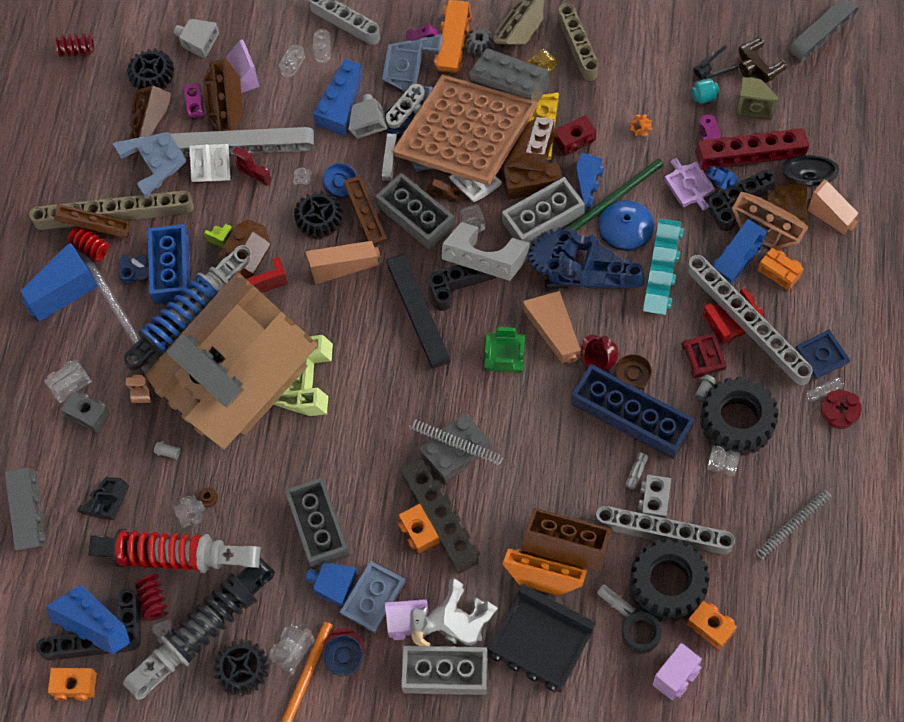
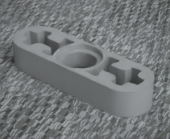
[386,84,424,128]
[382,133,397,181]

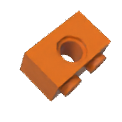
[398,504,440,554]
[687,600,737,650]
[48,668,97,701]

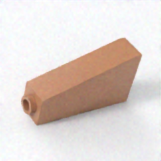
[306,241,381,285]
[523,291,581,363]

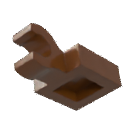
[426,179,461,202]

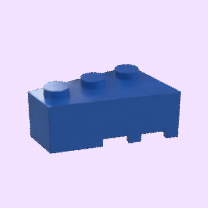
[712,219,767,285]

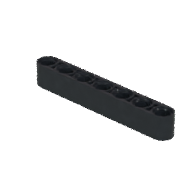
[386,253,450,369]

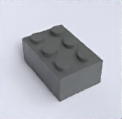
[419,413,491,485]

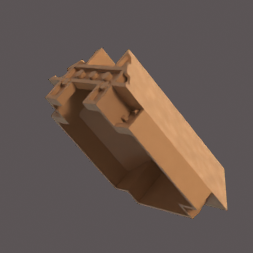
[144,272,319,450]

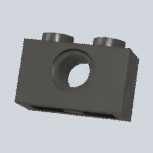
[61,391,110,433]

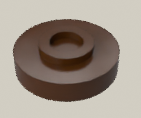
[615,354,652,390]

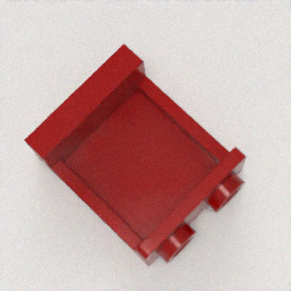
[236,257,288,293]
[703,288,764,345]

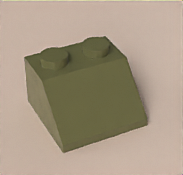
[736,77,778,120]

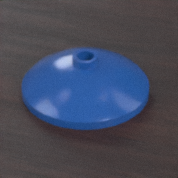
[598,200,654,251]

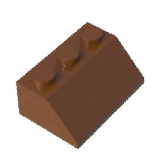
[508,117,554,171]

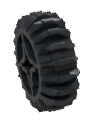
[127,48,175,90]
[294,190,343,239]
[213,639,270,696]

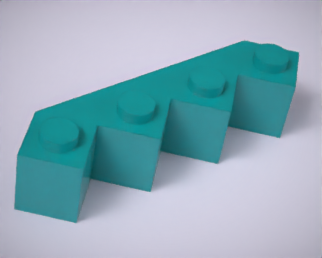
[643,218,684,315]

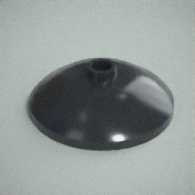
[782,155,839,187]

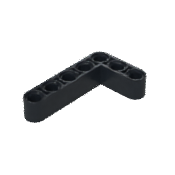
[36,588,141,660]

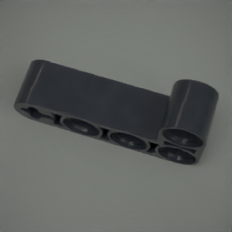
[709,169,776,231]
[429,265,497,311]

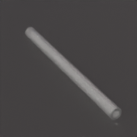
[84,259,140,345]

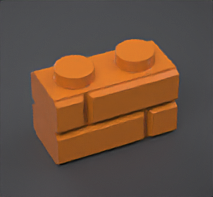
[758,248,804,291]

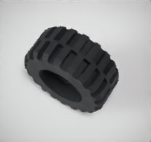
[700,377,779,455]
[629,538,710,621]

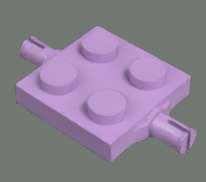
[664,158,715,210]

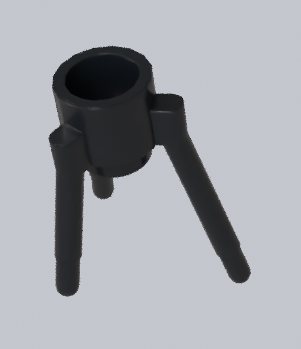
[693,45,738,80]

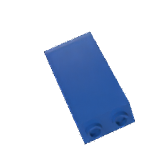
[20,243,98,321]

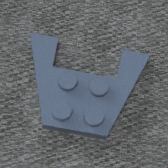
[382,35,443,102]
[113,132,186,199]

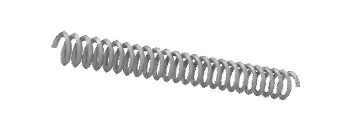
[409,419,503,465]
[756,490,831,560]

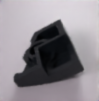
[77,477,129,520]

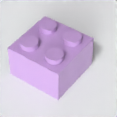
[653,643,702,701]

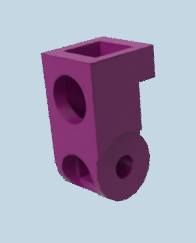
[406,23,439,41]
[183,83,204,118]
[699,115,721,140]

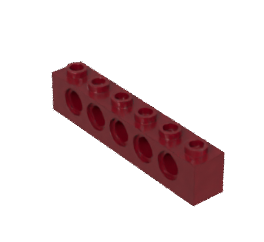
[695,128,810,170]

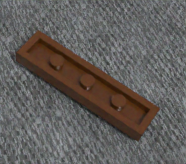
[343,176,387,246]
[54,204,130,238]

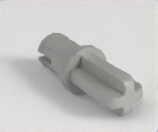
[597,585,636,618]

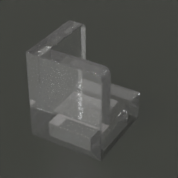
[461,204,485,232]

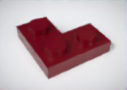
[232,146,272,186]

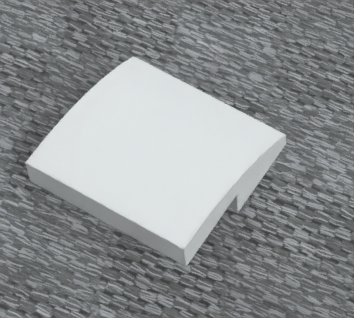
[189,144,230,182]
[449,174,502,202]

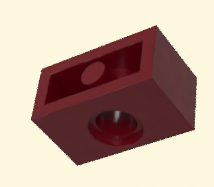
[554,115,596,155]

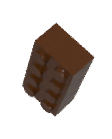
[521,508,612,572]

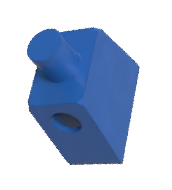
[306,563,357,608]

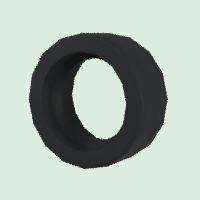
[622,611,662,654]

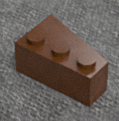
[502,158,562,200]

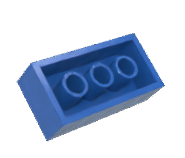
[148,224,191,304]

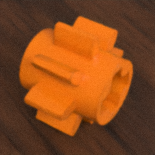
[630,114,652,136]

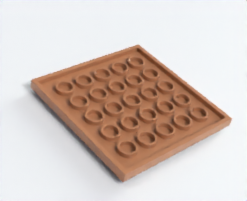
[392,74,538,186]

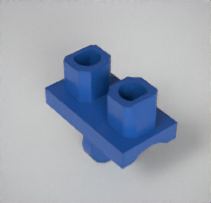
[706,166,738,190]

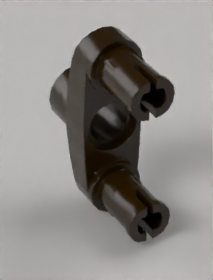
[738,37,787,82]

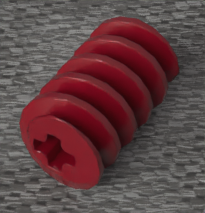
[56,33,94,57]
[135,574,168,620]

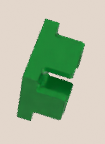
[485,327,525,373]

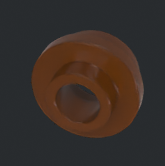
[198,487,218,507]

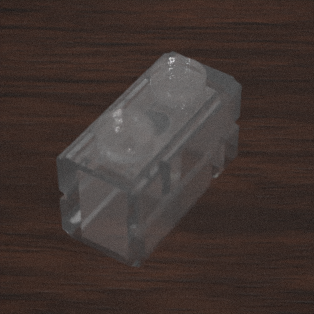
[44,359,92,403]

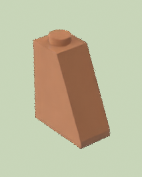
[807,179,858,235]

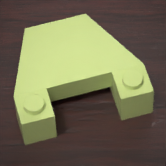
[273,335,333,416]

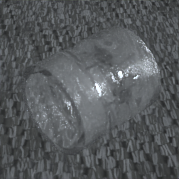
[707,445,741,477]

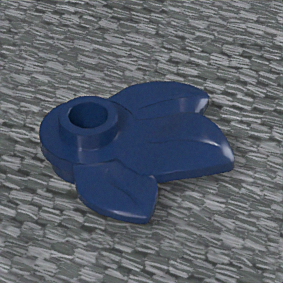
[118,254,149,284]

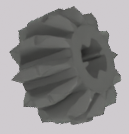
[465,27,494,57]

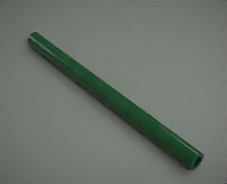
[568,159,663,231]

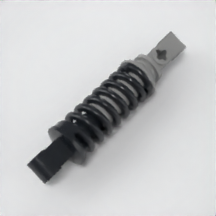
[124,558,275,700]

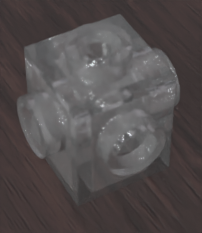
[173,495,205,528]

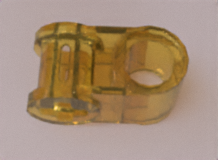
[526,48,558,72]

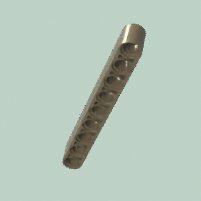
[29,191,194,230]

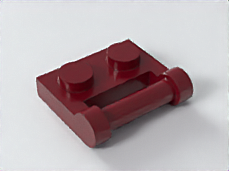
[681,333,727,379]

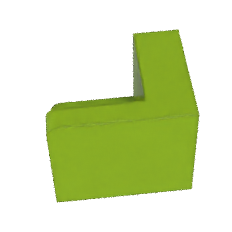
[204,224,233,248]

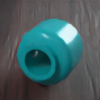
[691,78,719,104]

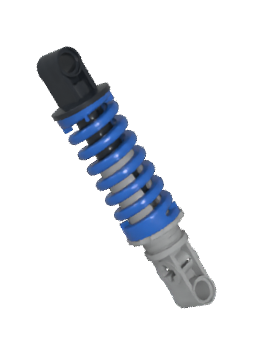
[124,245,251,370]

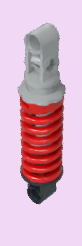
[88,529,261,573]

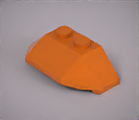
[503,549,587,596]

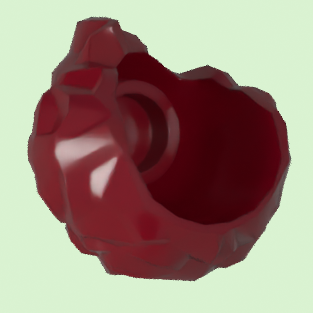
[580,335,619,371]

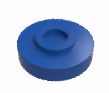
[322,163,357,198]

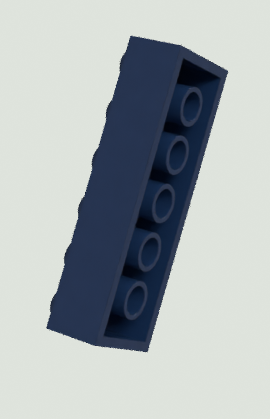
[571,364,695,459]

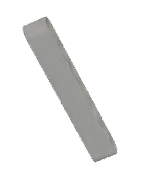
[595,506,735,555]

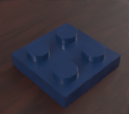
[795,329,850,380]

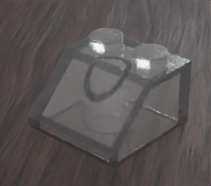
[269,623,315,675]

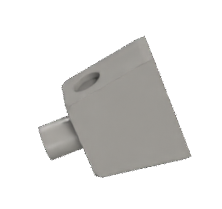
[174,19,219,59]
[349,94,387,139]

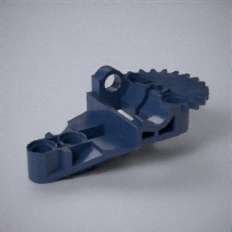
[528,227,645,288]

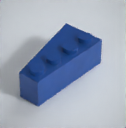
[313,59,362,137]
[46,585,130,654]

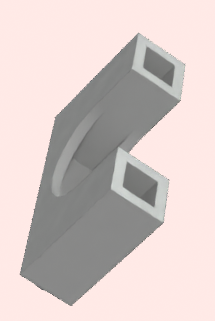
[441,222,529,281]

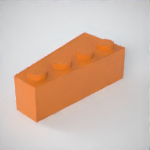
[434,0,472,74]

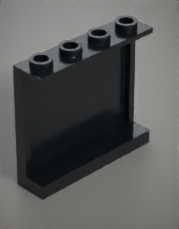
[487,584,596,692]

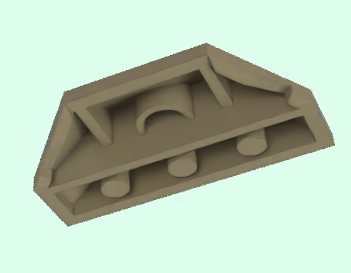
[494,0,544,44]

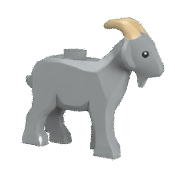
[410,578,497,647]

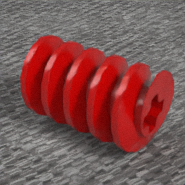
[68,227,110,262]

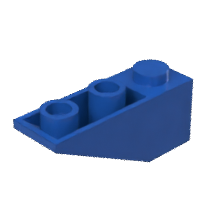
[576,153,605,213]

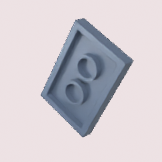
[339,561,406,634]

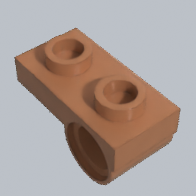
[126,375,154,403]

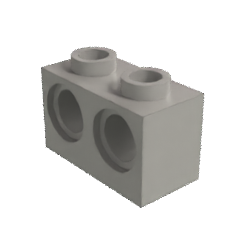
[638,475,671,518]

